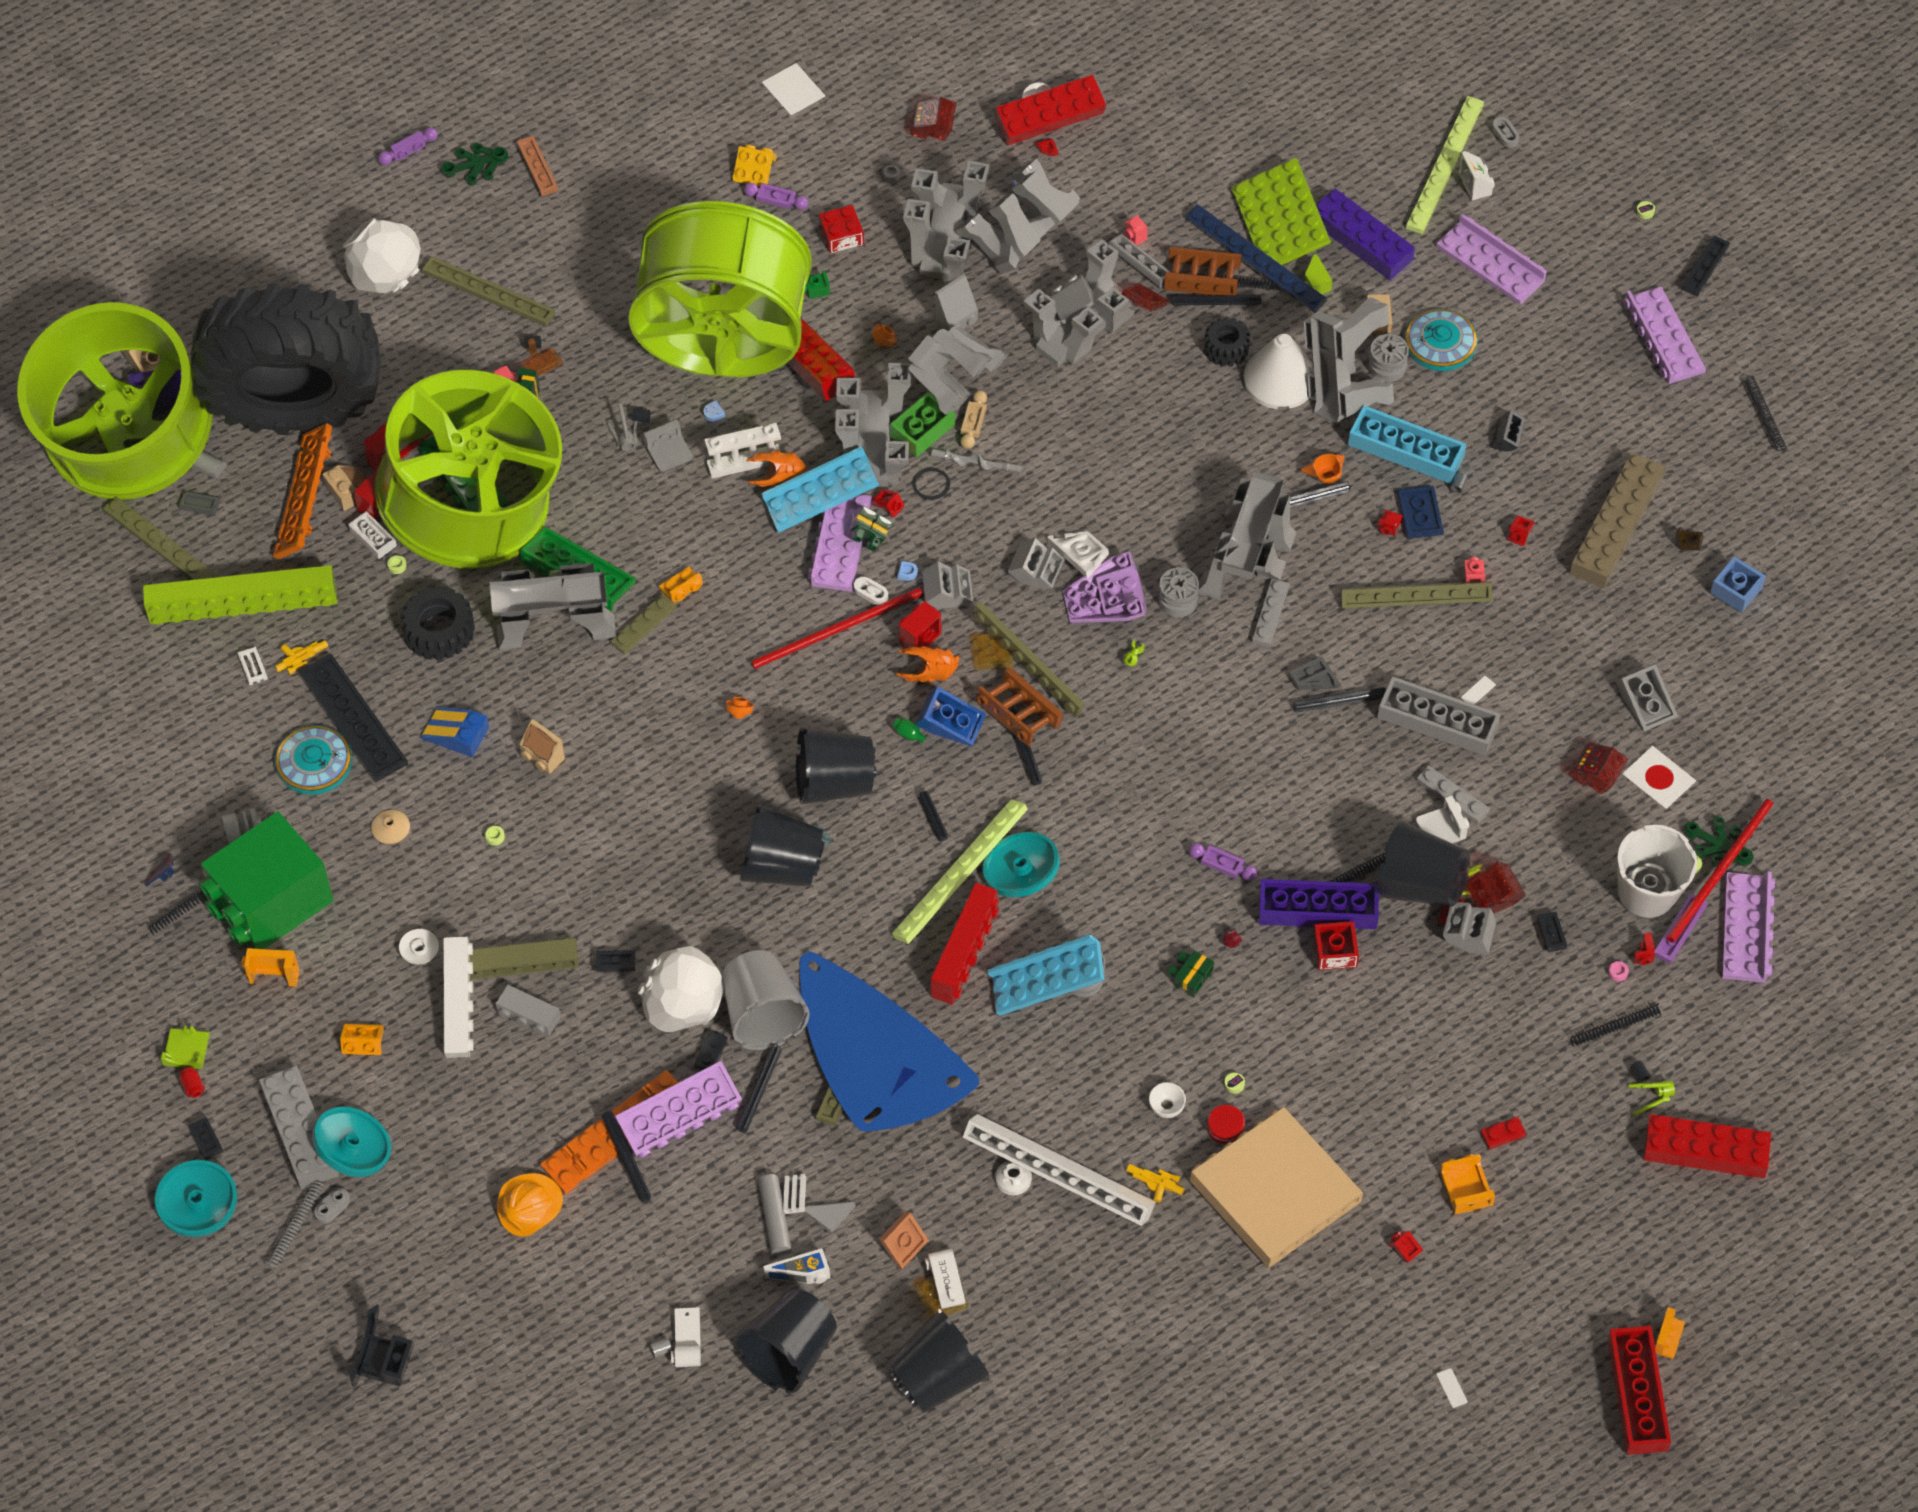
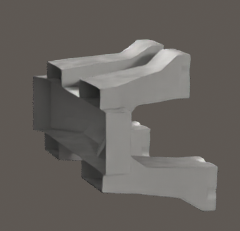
[955,159,1080,274]
[903,160,990,281]
[1023,239,1135,368]
[1304,297,1394,423]
[908,326,1009,415]
[835,363,911,487]
[1198,472,1296,600]
[490,563,616,650]

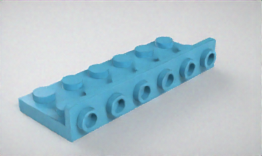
[762,447,879,533]
[987,935,1105,1016]

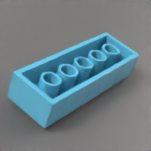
[1348,406,1466,484]

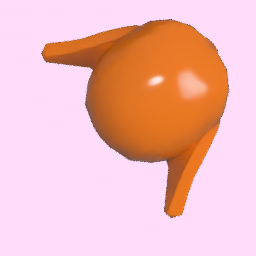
[1301,454,1345,484]

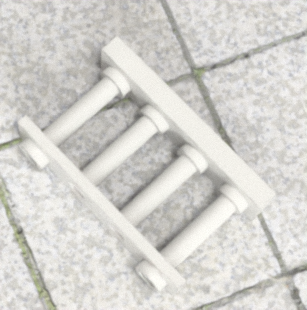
[705,423,781,479]

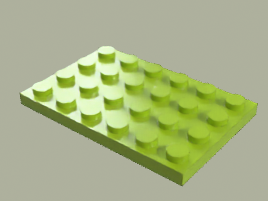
[1232,157,1331,265]

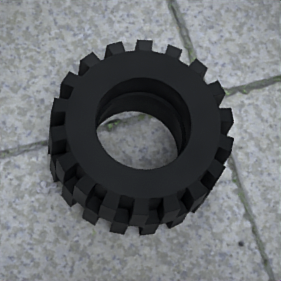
[1204,317,1250,367]

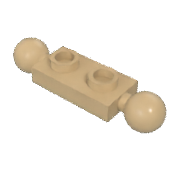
[960,390,987,449]

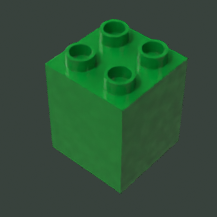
[199,811,334,949]

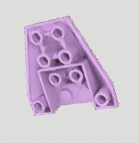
[1063,551,1147,623]

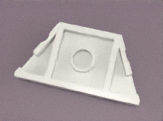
[1047,531,1109,578]

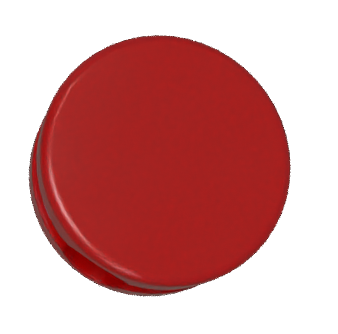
[1207,1105,1245,1145]

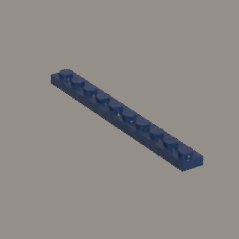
[1185,204,1327,313]

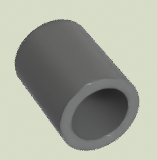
[1450,472,1468,494]

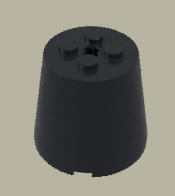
[796,727,876,804]
[740,804,825,887]
[1378,822,1470,907]
[734,1289,837,1394]
[886,1309,990,1413]

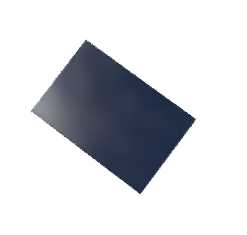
[1397,486,1444,539]

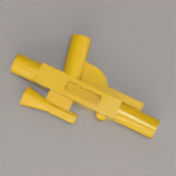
[275,640,328,675]
[1126,1164,1185,1203]

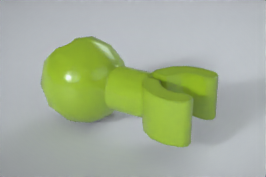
[1123,640,1145,667]

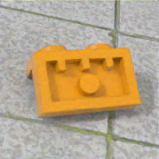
[659,567,703,602]
[340,1024,384,1055]
[1655,1307,1685,1359]

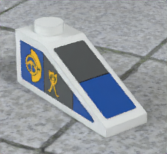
[763,1248,830,1284]

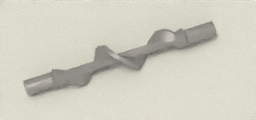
[931,449,1023,473]

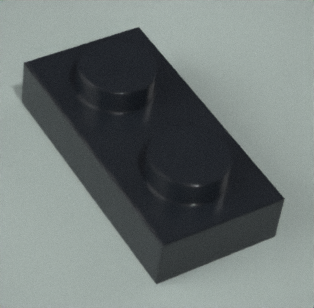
[1537,912,1567,952]
[595,950,636,972]
[694,1031,728,1070]
[188,1117,224,1160]

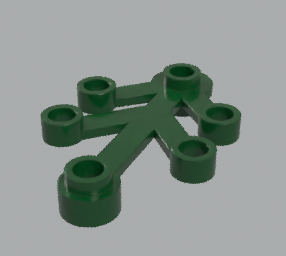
[441,143,509,186]
[1683,817,1754,867]

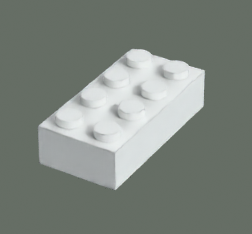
[348,511,397,559]

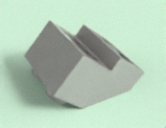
[1008,538,1065,590]
[922,562,973,609]
[1443,903,1497,954]

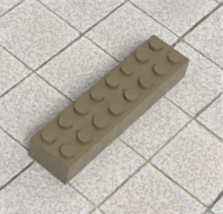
[1570,452,1666,589]

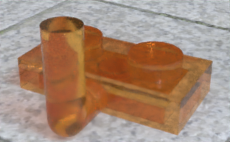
[522,338,563,377]

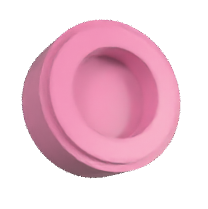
[1608,961,1629,981]

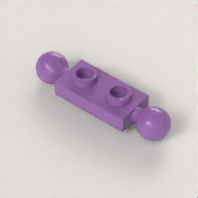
[378,127,438,165]
[744,183,808,210]
[1189,843,1257,881]

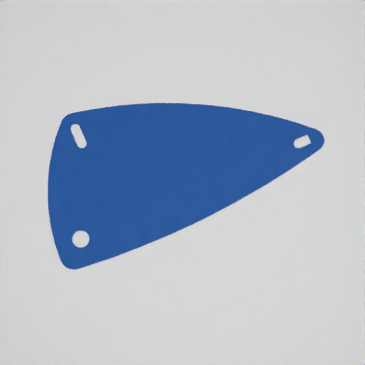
[800,952,979,1131]

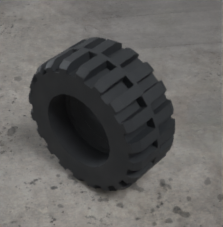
[401,586,475,660]

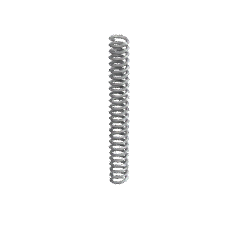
[266,1181,324,1268]

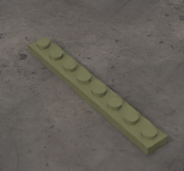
[422,257,556,327]
[103,497,219,580]
[1341,581,1492,608]
[973,602,1084,718]

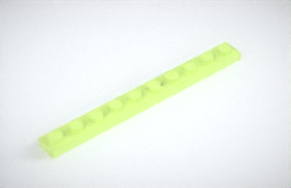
[1406,96,1484,234]
[892,799,1028,944]

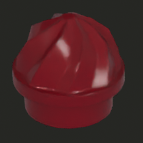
[1223,928,1243,948]

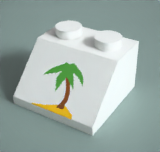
[1459,151,1495,200]

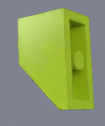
[1304,254,1332,294]

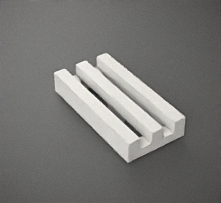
[238,646,268,685]
[783,1174,806,1214]

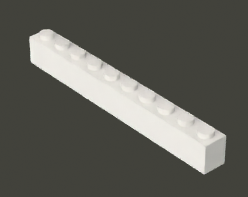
[963,1114,1156,1226]

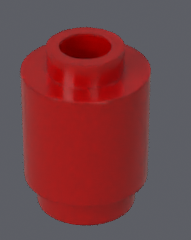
[179,1067,205,1098]

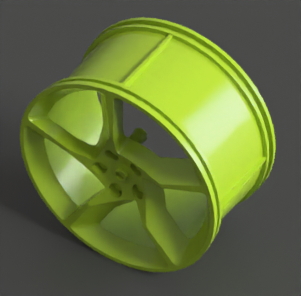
[629,201,812,378]
[17,302,213,500]
[375,370,562,569]

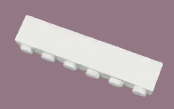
[444,937,474,1058]

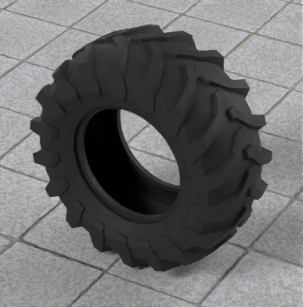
[191,284,380,435]

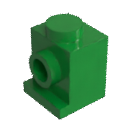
[804,270,830,299]

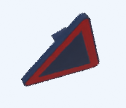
[144,853,175,886]

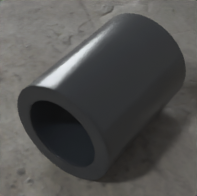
[524,336,542,349]
[632,408,651,423]
[1630,1060,1651,1083]

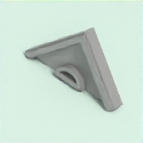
[803,1202,855,1233]

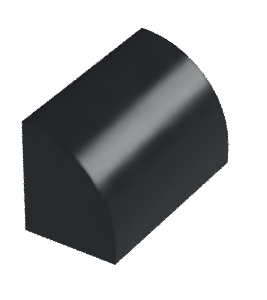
[1491,410,1525,452]

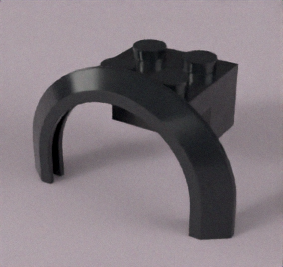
[348,1304,413,1387]

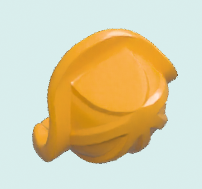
[497,1173,563,1237]

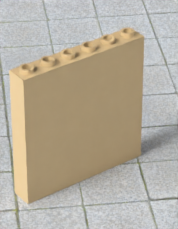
[1190,1107,1363,1268]

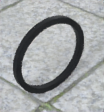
[913,468,950,500]

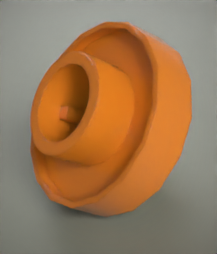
[872,324,897,347]
[725,697,754,719]

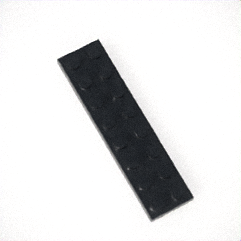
[298,653,408,783]

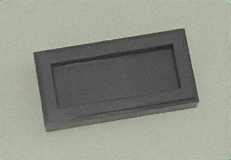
[179,491,220,516]

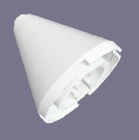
[1244,334,1314,409]

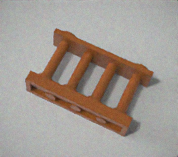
[1164,247,1241,295]
[975,667,1063,747]

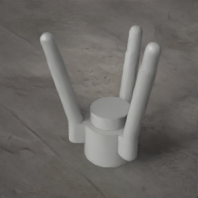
[607,403,638,451]

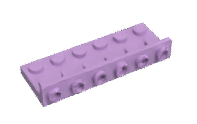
[1436,214,1546,305]
[1623,286,1706,384]
[808,495,872,592]
[1722,871,1775,983]
[614,1061,742,1158]

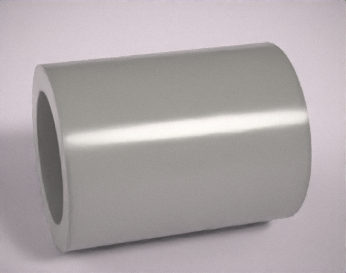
[650,1338,673,1358]

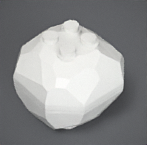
[343,218,421,294]
[638,946,724,1032]

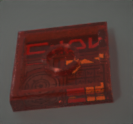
[1122,284,1169,312]

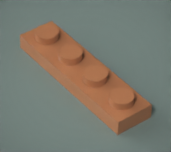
[517,136,558,196]

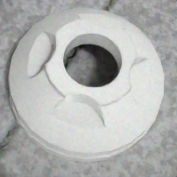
[1149,1082,1186,1118]
[995,1160,1032,1195]

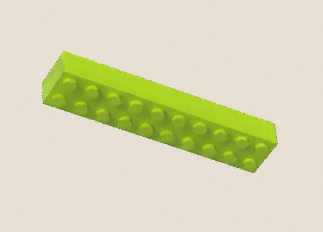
[143,565,338,625]

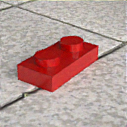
[1481,1117,1526,1150]

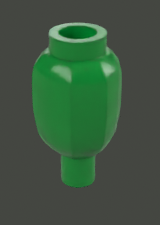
[892,718,926,743]

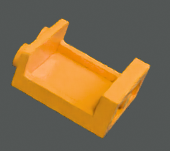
[242,948,299,987]
[1440,1154,1495,1214]

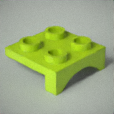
[161,1026,210,1069]

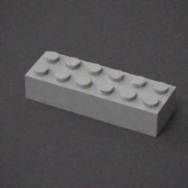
[1378,676,1501,756]
[259,1066,339,1190]

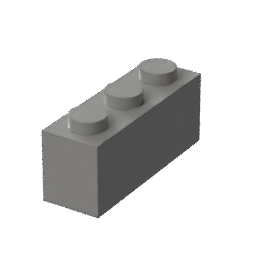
[496,985,561,1036]

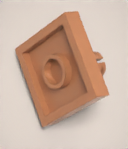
[879,1211,929,1269]

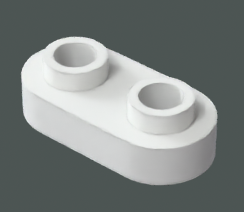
[854,577,888,605]

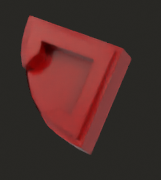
[1036,139,1058,156]

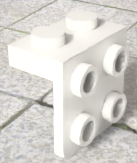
[1416,796,1469,843]

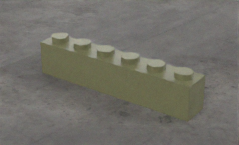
[470,937,579,980]

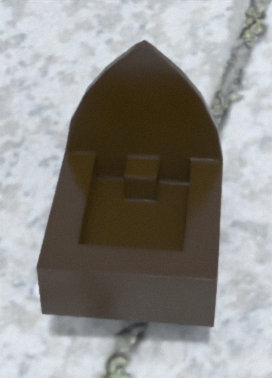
[1675,527,1704,551]

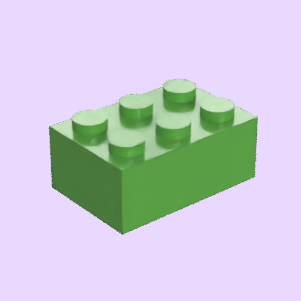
[890,392,955,458]

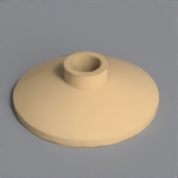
[371,810,410,844]

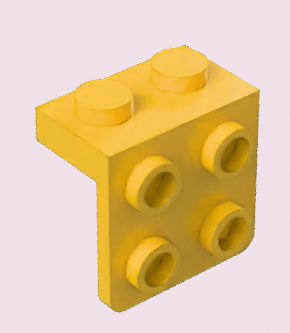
[733,145,777,187]

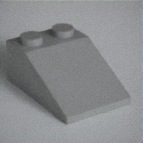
[935,274,978,331]
[1051,274,1094,324]
[1616,664,1678,731]

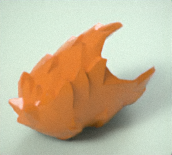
[746,450,808,487]
[896,646,959,683]

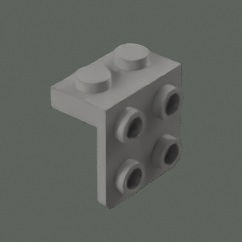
[644,420,693,472]

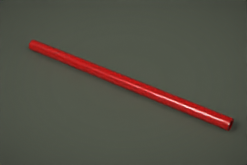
[751,587,923,670]
[1666,799,1774,943]

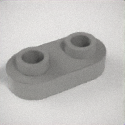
[1492,117,1519,148]
[314,1188,350,1224]

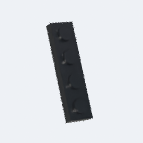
[1682,236,1730,297]

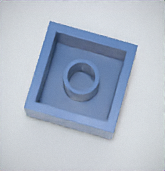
[1710,556,1766,613]

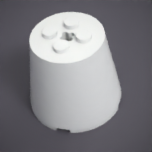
[1617,825,1697,918]

